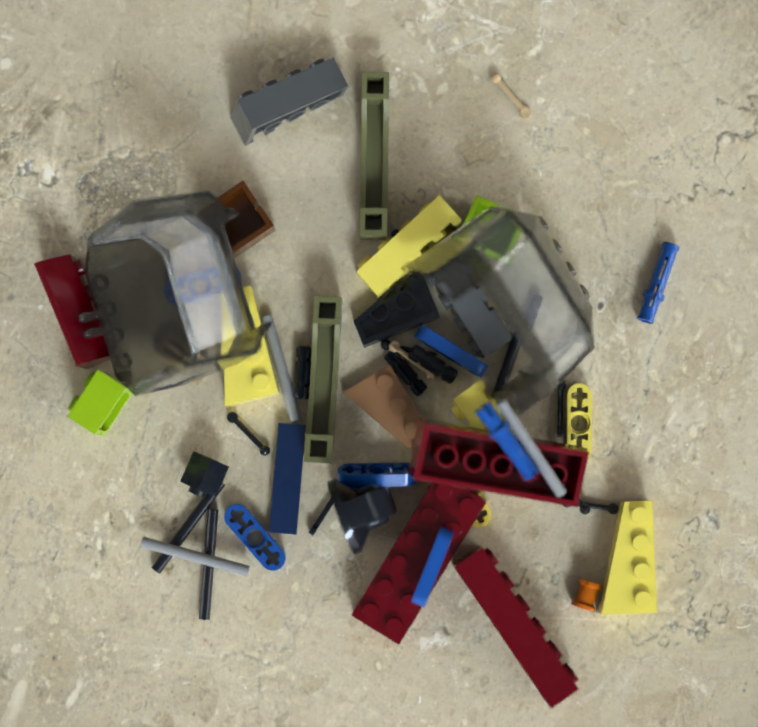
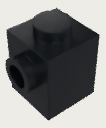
[180,451,229,497]

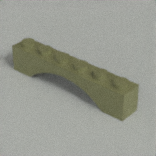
[360,72,389,240]
[304,296,343,464]

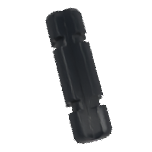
[408,344,458,384]
[294,346,311,400]
[384,351,427,396]

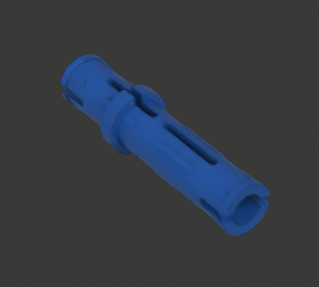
[637,242,680,324]
[475,402,540,481]

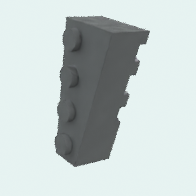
[230,58,348,146]
[423,243,512,358]

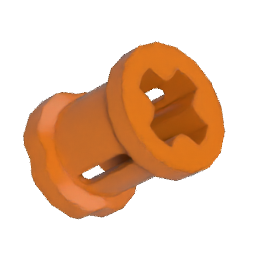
[571,578,603,612]

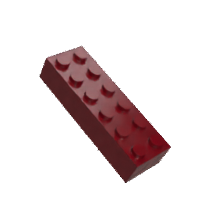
[408,418,589,507]
[351,483,487,645]
[452,546,579,709]

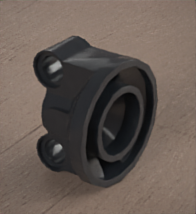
[327,478,397,555]

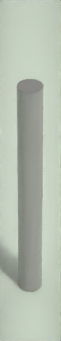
[261,315,301,422]
[496,399,566,497]
[140,537,250,576]

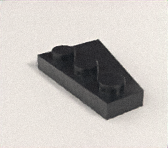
[354,267,440,348]

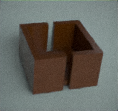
[198,181,276,260]

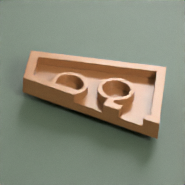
[343,364,421,449]

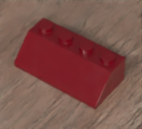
[34,254,118,370]

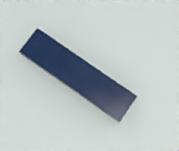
[269,423,306,535]

